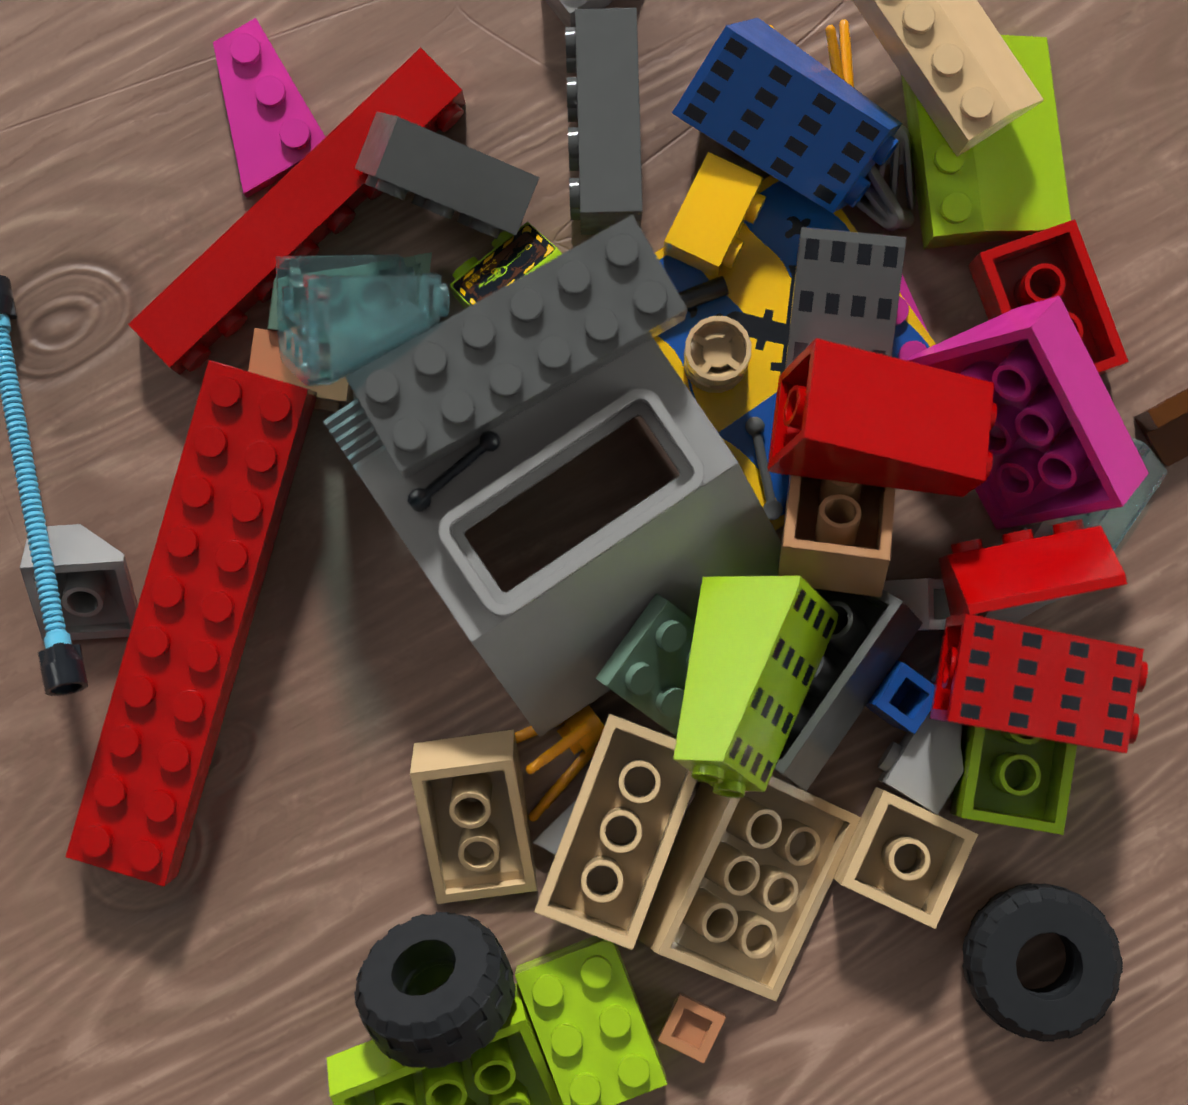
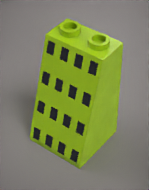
[673,576,838,798]

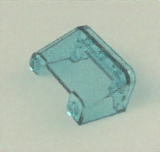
[276,254,449,386]

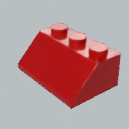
[938,519,1127,616]

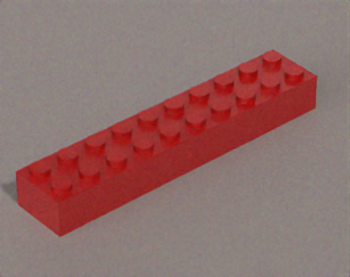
[65,360,317,887]

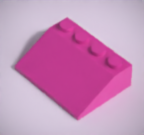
[907,296,1149,530]

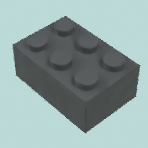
[355,111,540,238]

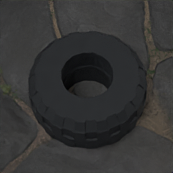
[962,883,1123,1042]
[354,912,516,1069]

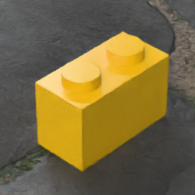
[663,152,766,278]

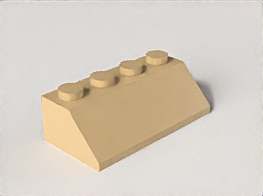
[852,0,1044,157]

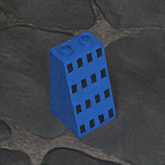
[672,18,903,213]

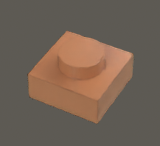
[657,992,726,1064]

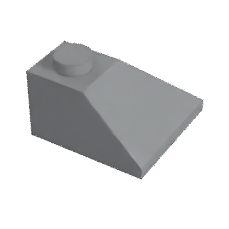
[20,524,138,642]

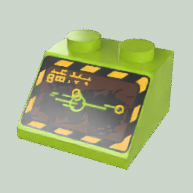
[449,222,562,309]

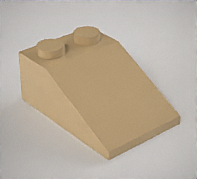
[410,730,537,904]

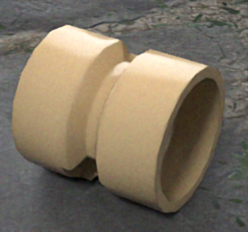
[683,316,752,393]

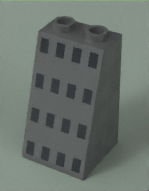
[785,227,906,369]

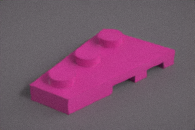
[213,18,325,198]

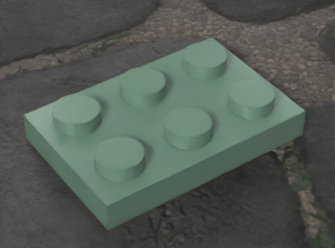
[596,593,695,737]

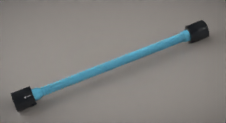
[0,275,88,696]

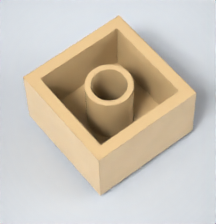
[833,787,978,929]

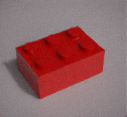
[968,219,1129,376]

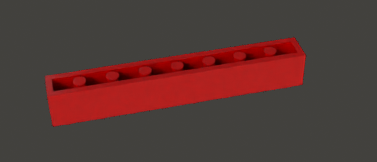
[128,47,465,375]

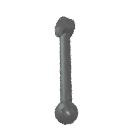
[745,417,783,520]

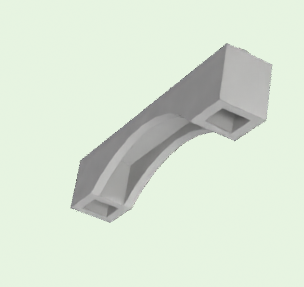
[877,521,1069,815]

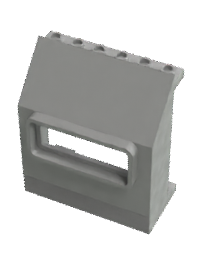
[323,338,781,737]

